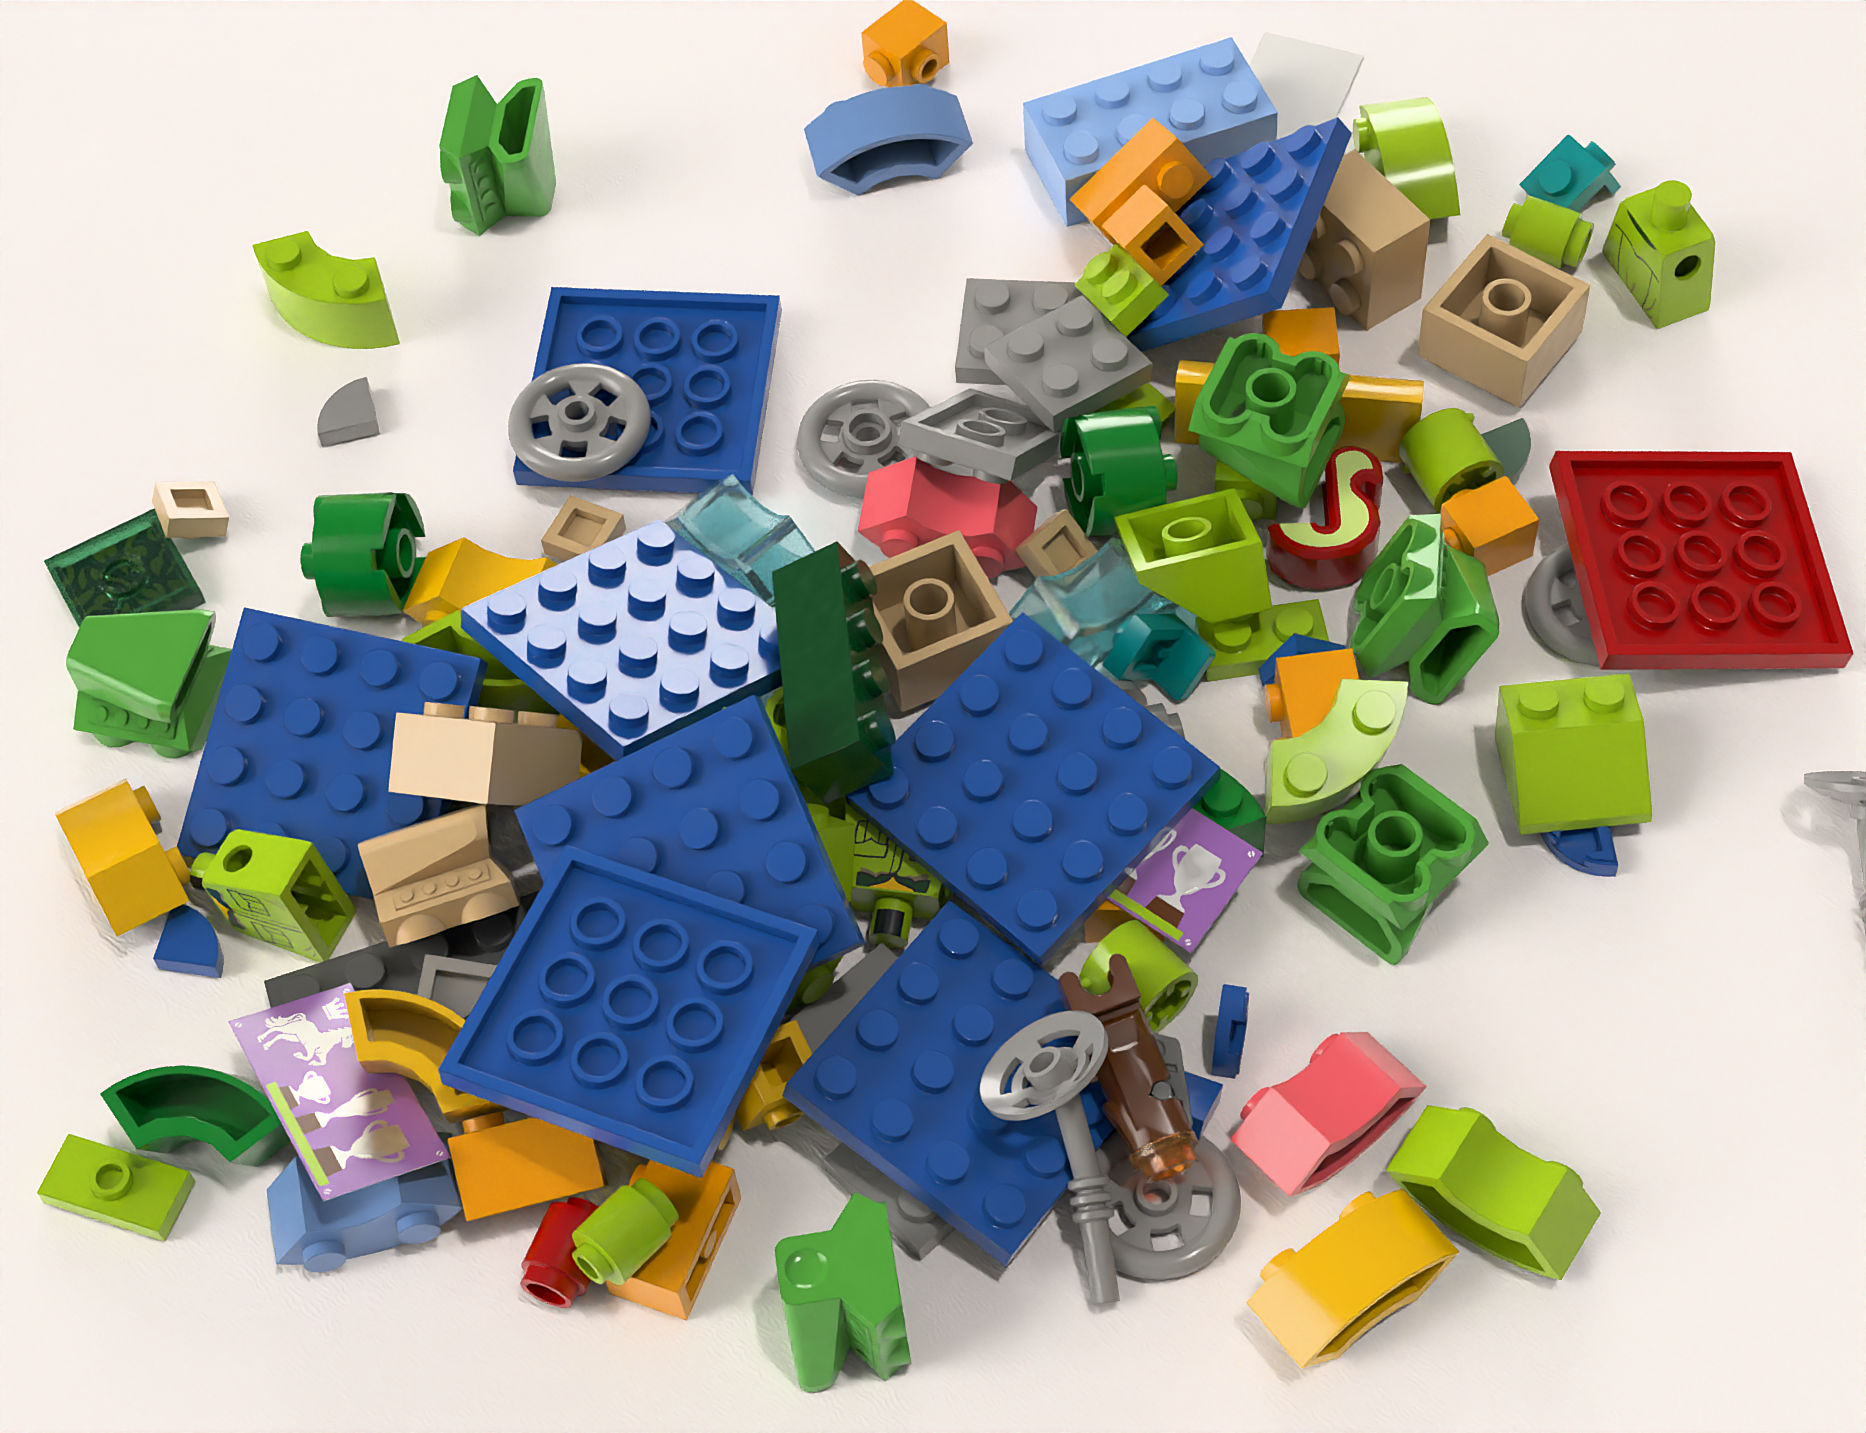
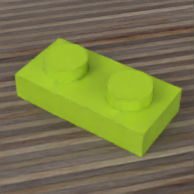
[1074,244,1169,337]
[1195,599,1330,682]

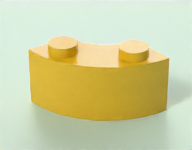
[402,537,557,628]
[55,778,190,937]
[344,989,512,1124]
[1246,1189,1459,1369]

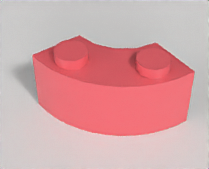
[858,456,1037,578]
[1230,1032,1427,1197]

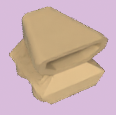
[358,803,520,948]

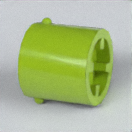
[1398,408,1505,514]
[1079,920,1198,1033]

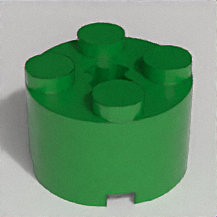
[1060,406,1178,537]
[300,492,426,617]

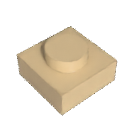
[152,481,229,539]
[541,495,627,562]
[1014,509,1102,598]

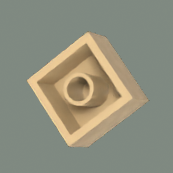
[1298,149,1430,331]
[1417,234,1591,408]
[869,530,1013,712]
[388,702,583,806]

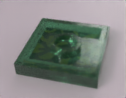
[43,508,206,628]

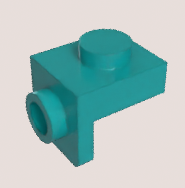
[1519,134,1622,212]
[1102,614,1216,700]

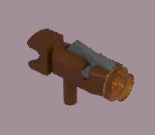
[1029,953,1199,1183]

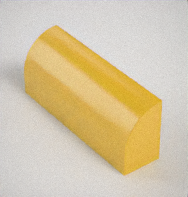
[1174,360,1424,463]

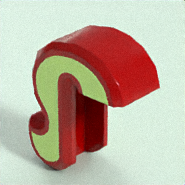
[1266,446,1384,589]

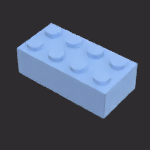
[1023,37,1278,227]

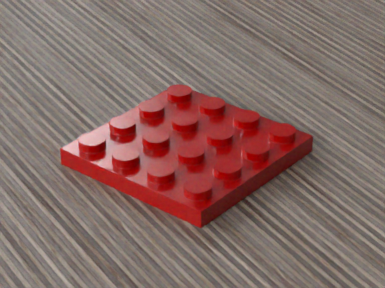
[1549,451,1854,670]

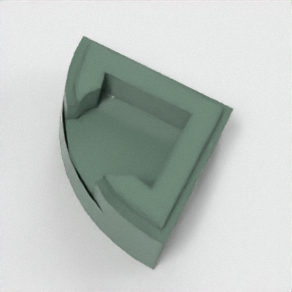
[1481,418,1531,485]

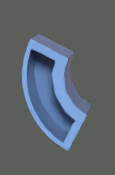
[803,84,973,196]
[266,1132,463,1272]

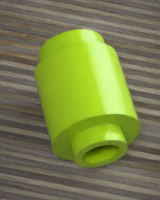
[1502,195,1594,269]
[572,1178,679,1285]

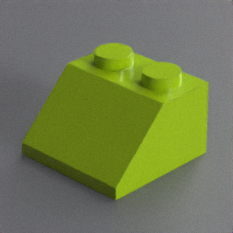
[1114,488,1273,623]
[1495,673,1652,835]

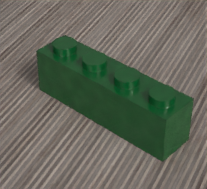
[772,541,896,804]

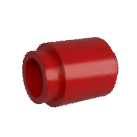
[520,1197,599,1308]

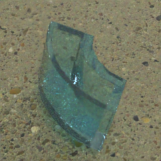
[664,474,815,608]
[1009,537,1179,668]

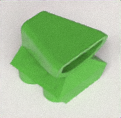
[439,75,556,236]
[1188,333,1351,509]
[1350,514,1500,705]
[66,609,232,758]
[1297,764,1489,965]
[775,1192,911,1393]

